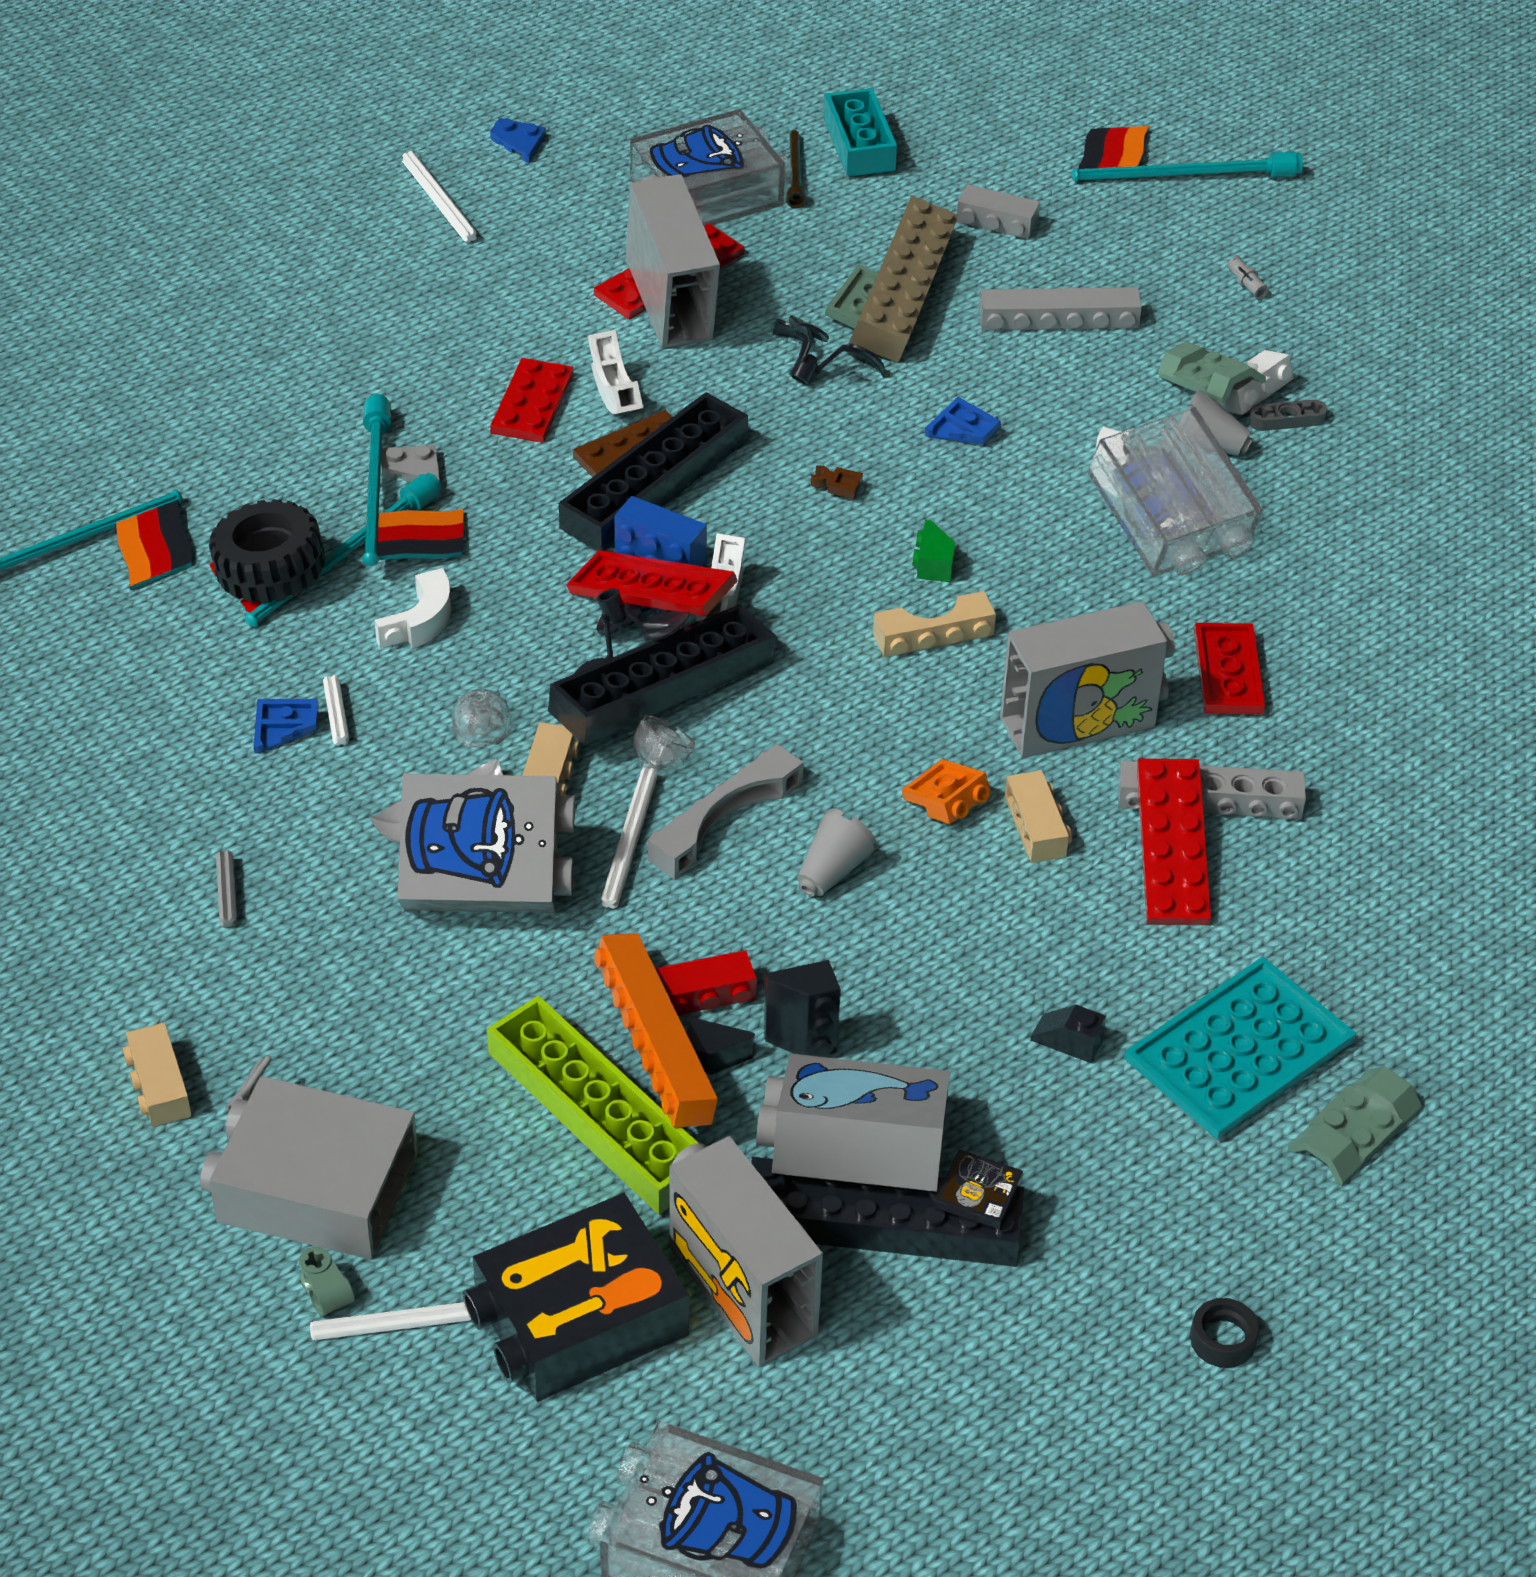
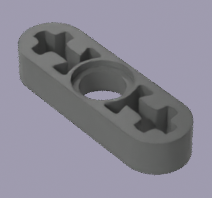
[1249,400,1328,431]

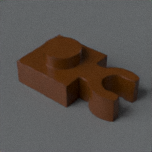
[811,465,863,499]

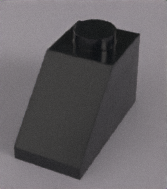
[1030,1005,1106,1063]
[686,1017,755,1075]

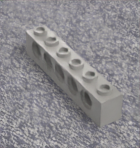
[1118,761,1306,819]

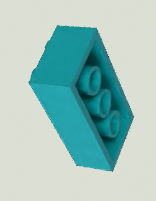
[824,88,897,176]

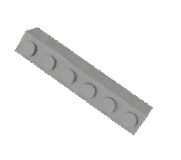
[979,287,1142,330]

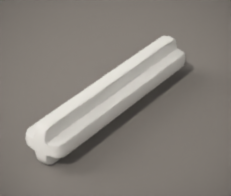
[323,675,349,746]

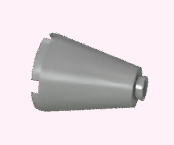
[1173,389,1253,456]
[797,809,877,896]

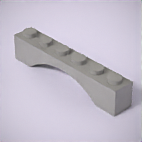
[648,744,804,880]

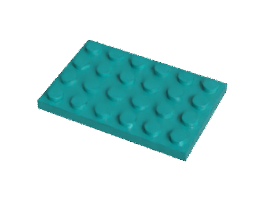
[1124,956,1357,1140]

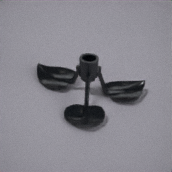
[772,315,885,385]
[574,588,691,674]

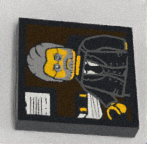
[934,1149,1023,1230]

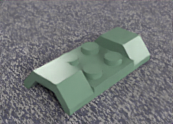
[1158,341,1266,403]
[1288,1066,1422,1186]

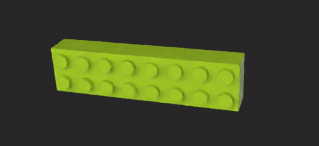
[487,995,698,1215]

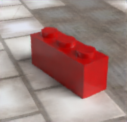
[655,950,757,1016]

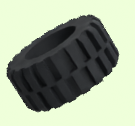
[209,499,325,603]

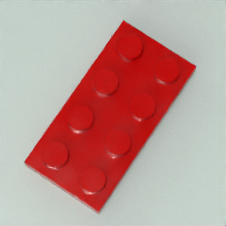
[490,358,574,443]
[1194,622,1265,714]

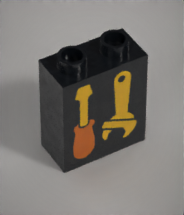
[462,1192,689,1402]

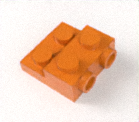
[901,759,991,824]

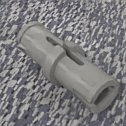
[1227,256,1269,300]

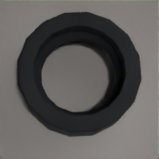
[1190,1298,1260,1368]

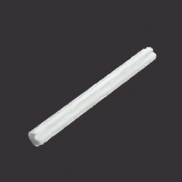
[402,151,477,243]
[601,767,657,909]
[310,1302,471,1340]

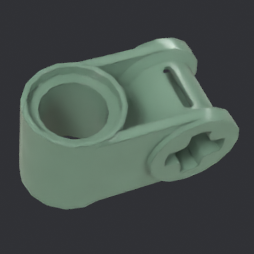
[299,1247,355,1317]

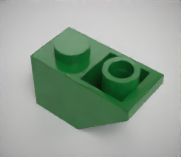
[912,519,956,583]

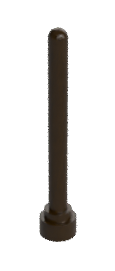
[786,130,807,209]

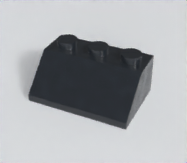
[763,960,841,1057]

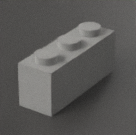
[957,184,1040,240]

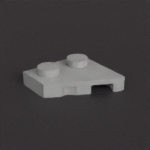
[381,445,439,482]

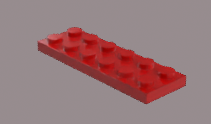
[594,223,745,320]
[566,550,738,616]
[1137,758,1211,925]

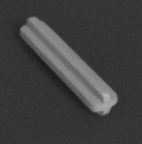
[216,850,237,928]

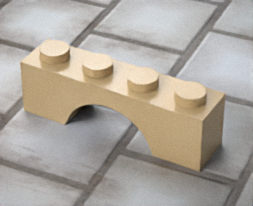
[873,591,996,657]

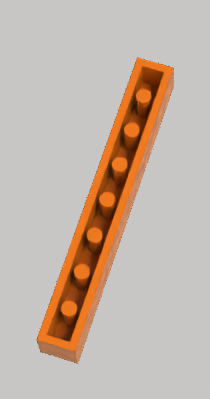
[594,933,718,1128]

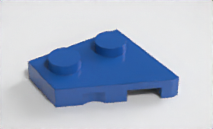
[490,118,546,163]
[925,397,1001,445]
[254,699,319,754]

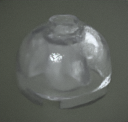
[451,689,512,748]
[633,715,695,771]

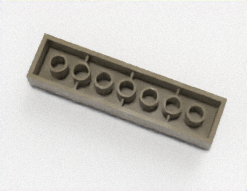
[849,195,959,363]

